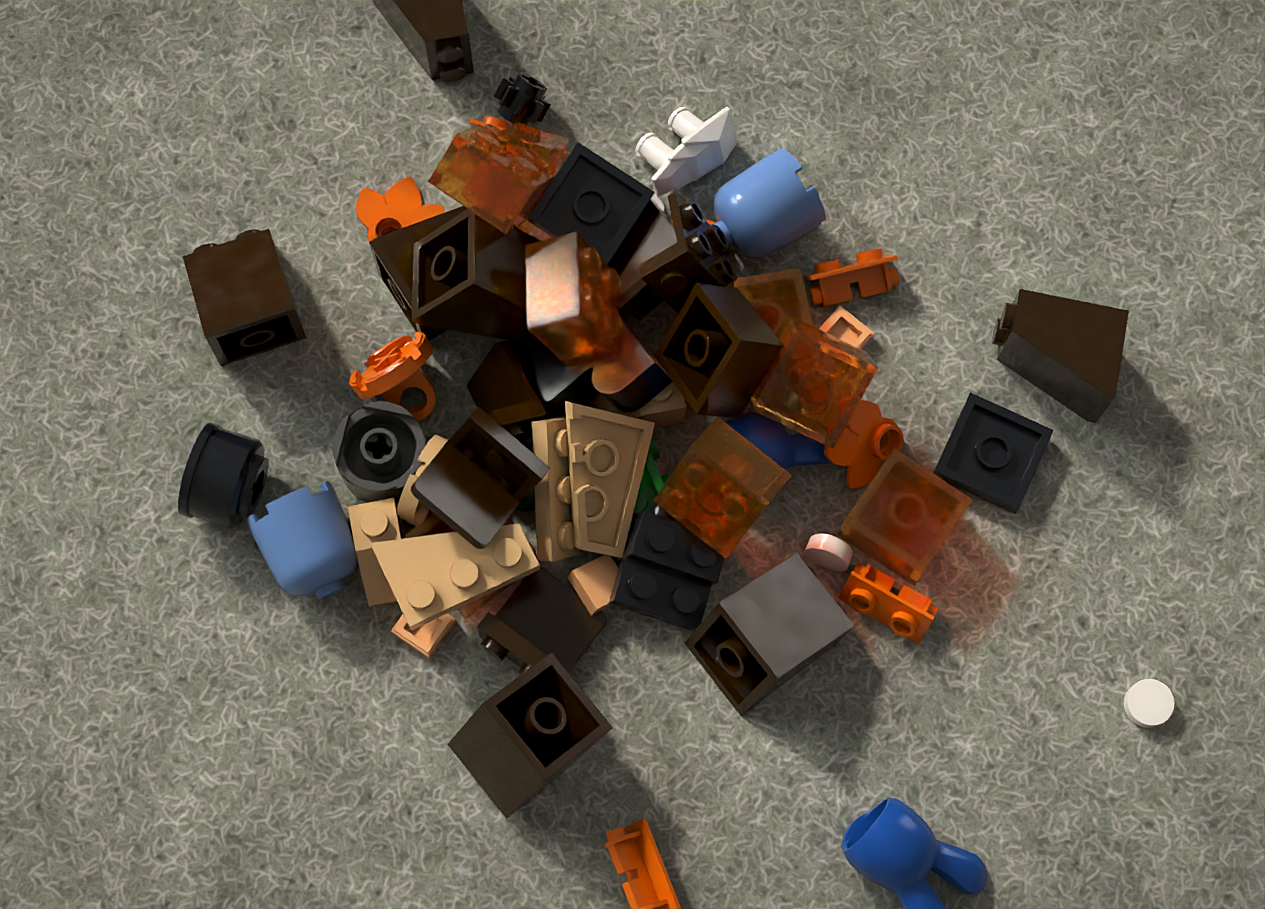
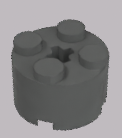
[332,401,427,503]

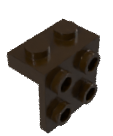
[639,191,737,313]
[467,341,546,444]
[411,407,550,549]
[477,567,606,675]

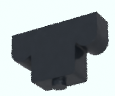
[507,246,673,416]

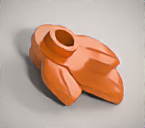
[356,176,445,242]
[824,399,904,489]

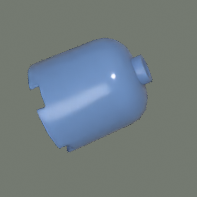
[712,148,826,258]
[246,481,358,601]

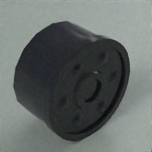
[178,422,269,528]

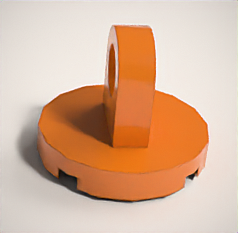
[349,332,436,421]

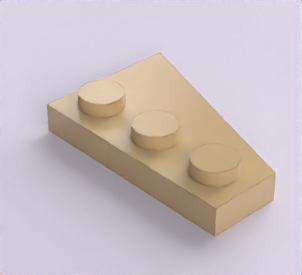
[565,401,655,558]
[532,416,581,562]
[370,524,540,631]

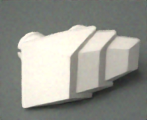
[635,107,737,197]

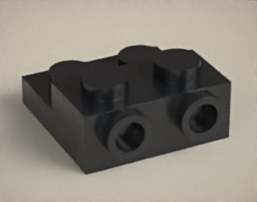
[609,506,729,631]

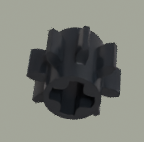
[494,73,551,128]

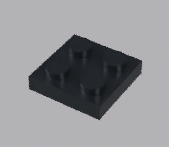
[527,142,655,271]
[932,392,1054,514]

